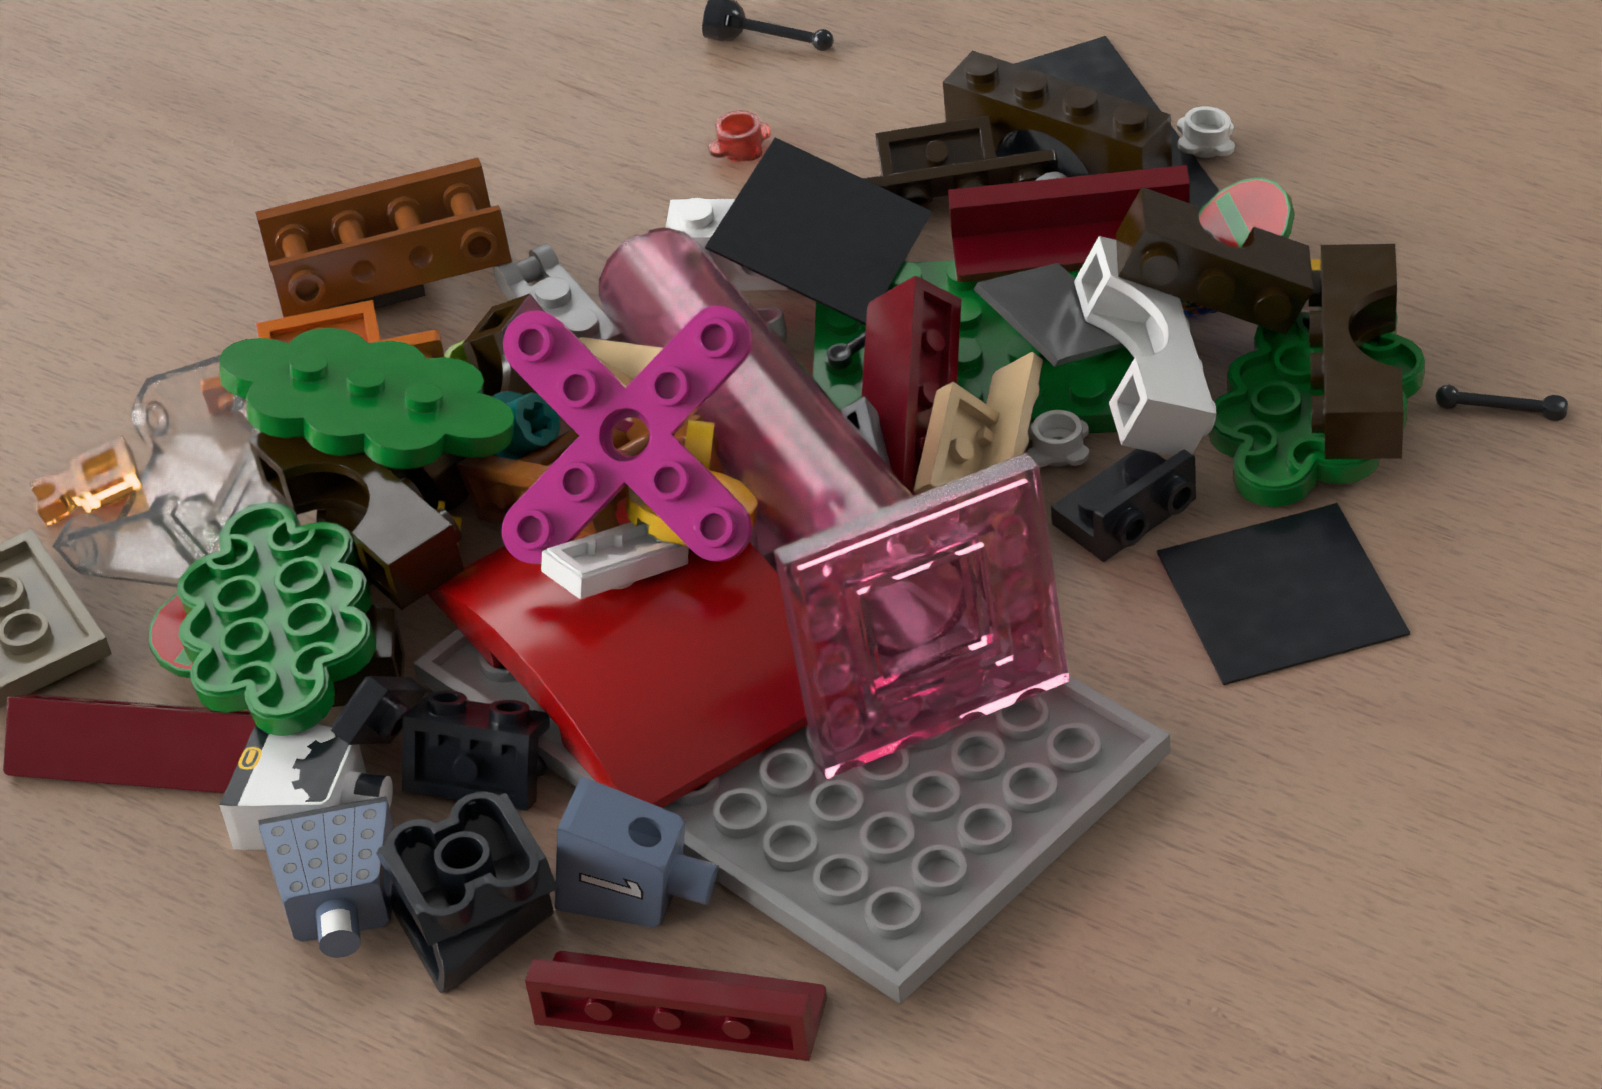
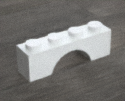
[1074,236,1216,456]

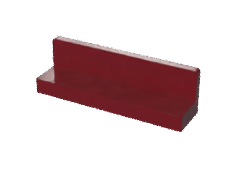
[948,165,1190,282]
[860,275,962,521]
[3,694,255,793]
[525,951,827,1061]

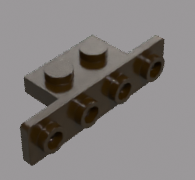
[863,115,1058,206]

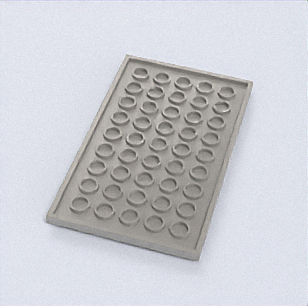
[414,473,1171,1005]

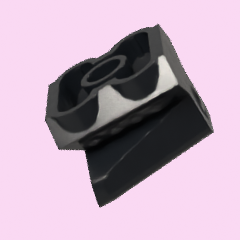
[376,792,558,993]

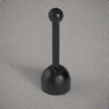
[702,0,834,51]

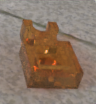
[30,435,143,527]

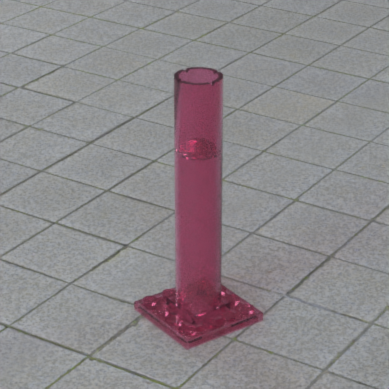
[599,227,1069,779]

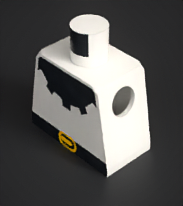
[220,724,393,850]

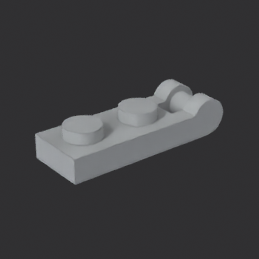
[493,243,623,342]

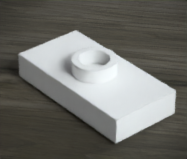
[541,521,689,599]

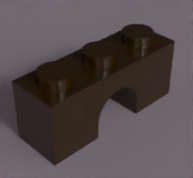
[1116,187,1314,335]

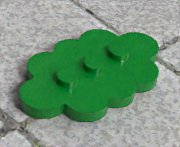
[1208,307,1425,507]
[219,328,514,469]
[177,502,377,736]

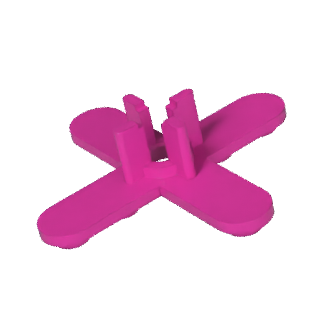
[502,306,752,564]

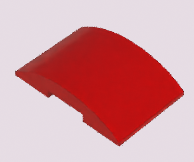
[428,498,858,808]

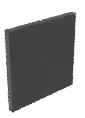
[974,263,1125,367]

